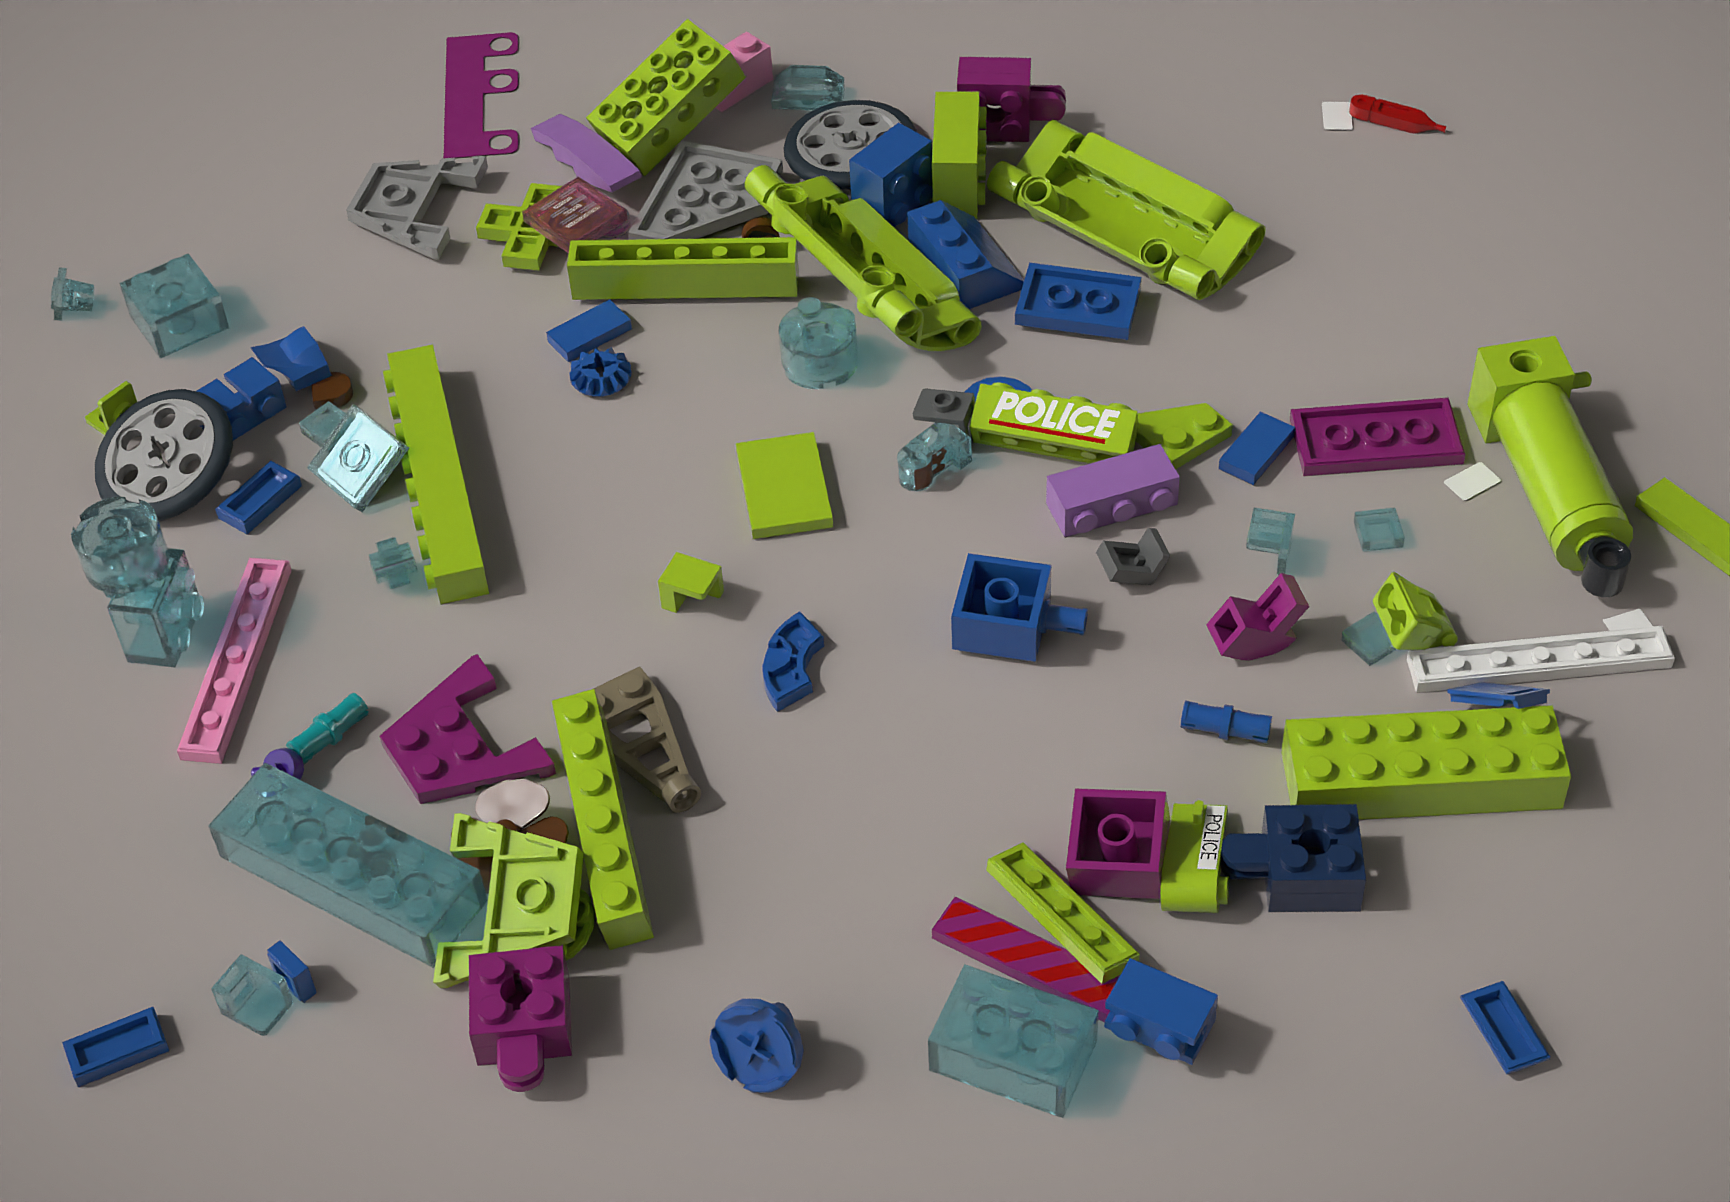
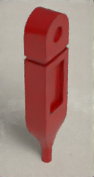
[1349,94,1447,133]

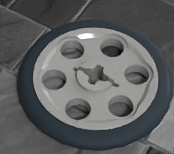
[783,100,917,190]
[95,389,233,522]

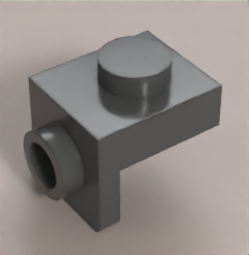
[1096,528,1170,585]

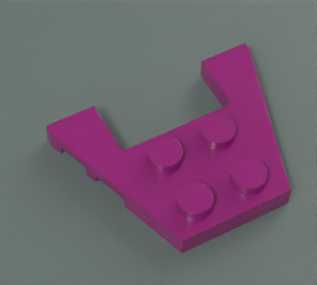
[380,654,556,804]

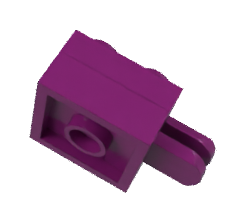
[957,57,1066,142]
[469,945,572,1092]

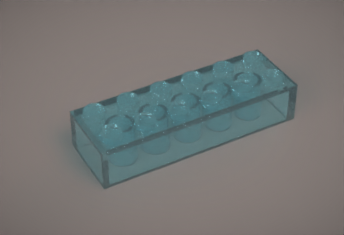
[208,763,488,968]

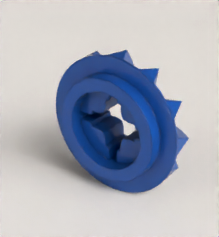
[569,347,632,396]

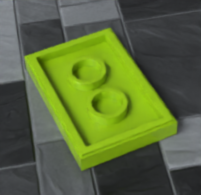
[736,432,833,539]

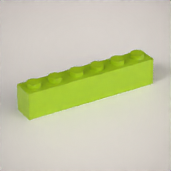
[567,237,799,300]
[552,689,654,950]

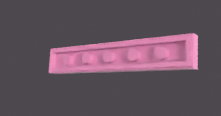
[177,558,292,764]

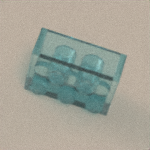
[928,964,1099,1118]

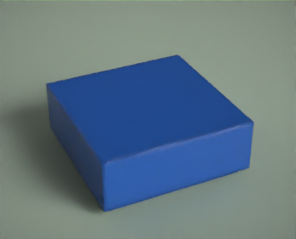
[267,940,317,1003]

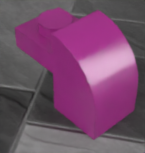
[1206,573,1310,661]

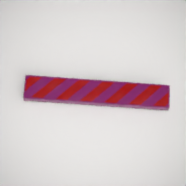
[932,897,1120,1022]

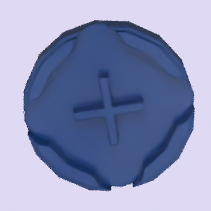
[709,999,804,1093]

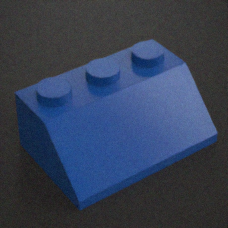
[907,200,1024,309]

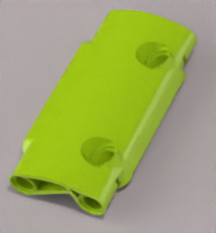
[987,120,1266,300]
[745,165,982,351]

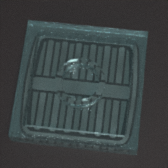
[307,404,409,512]

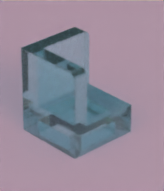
[1246,507,1295,575]
[211,954,294,1036]

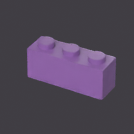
[1046,444,1180,537]

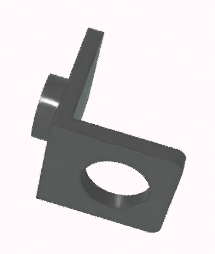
[912,388,975,452]

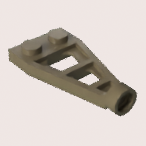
[593,666,701,813]

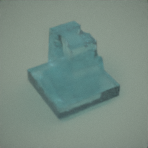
[51,267,95,321]

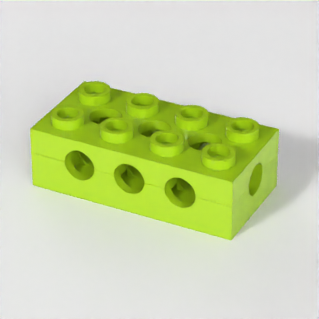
[586,19,746,176]

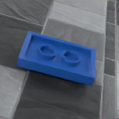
[1015,262,1142,340]

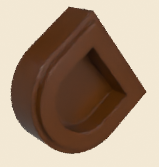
[312,372,353,411]

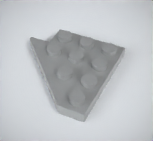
[628,140,783,240]

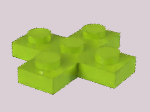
[476,183,594,270]

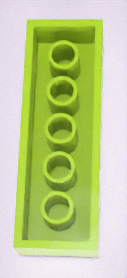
[1281,705,1571,820]

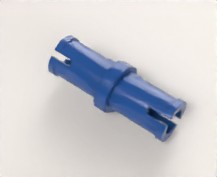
[1180,700,1272,744]

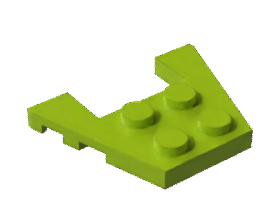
[433,813,584,988]

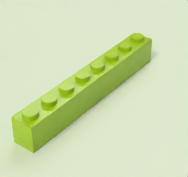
[383,344,489,605]

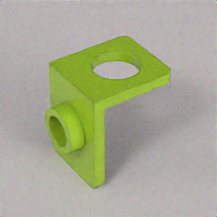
[85,381,137,435]

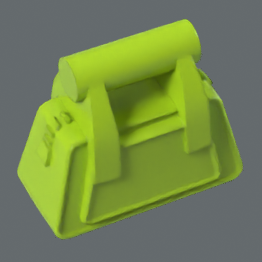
[1372,572,1458,650]

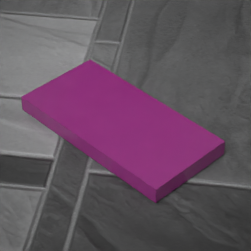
[1290,397,1465,476]

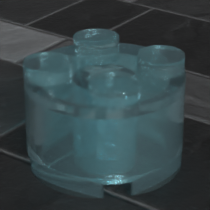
[778,297,858,389]
[71,497,170,599]

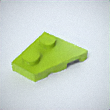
[1136,403,1233,470]

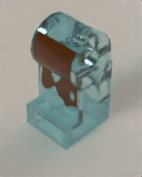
[897,422,972,492]

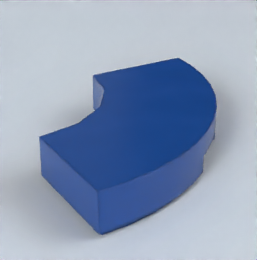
[762,611,824,712]

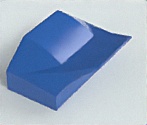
[250,326,331,391]

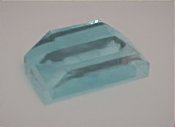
[771,65,845,110]

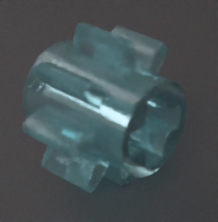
[368,537,418,589]

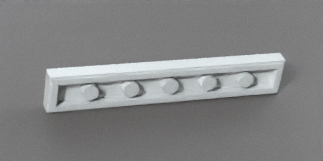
[1407,626,1675,693]

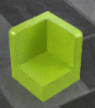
[658,552,724,613]

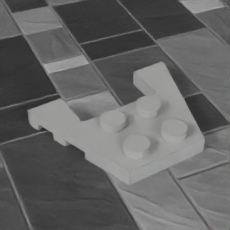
[346,156,488,260]

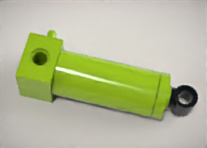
[1467,336,1633,597]

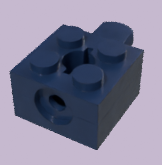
[1220,804,1366,912]

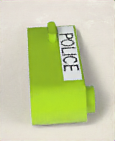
[1161,800,1229,913]

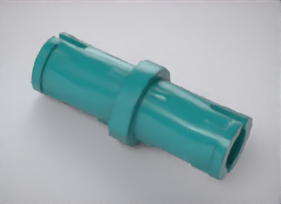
[286,693,369,765]

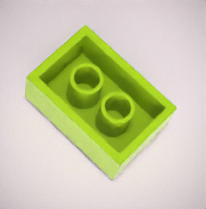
[932,92,987,219]

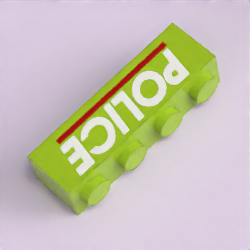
[969,382,1139,463]

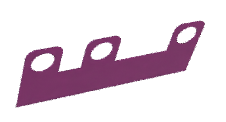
[443,32,518,158]

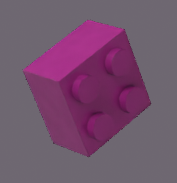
[1066,788,1170,899]

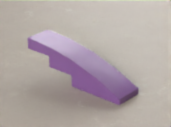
[531,114,642,192]

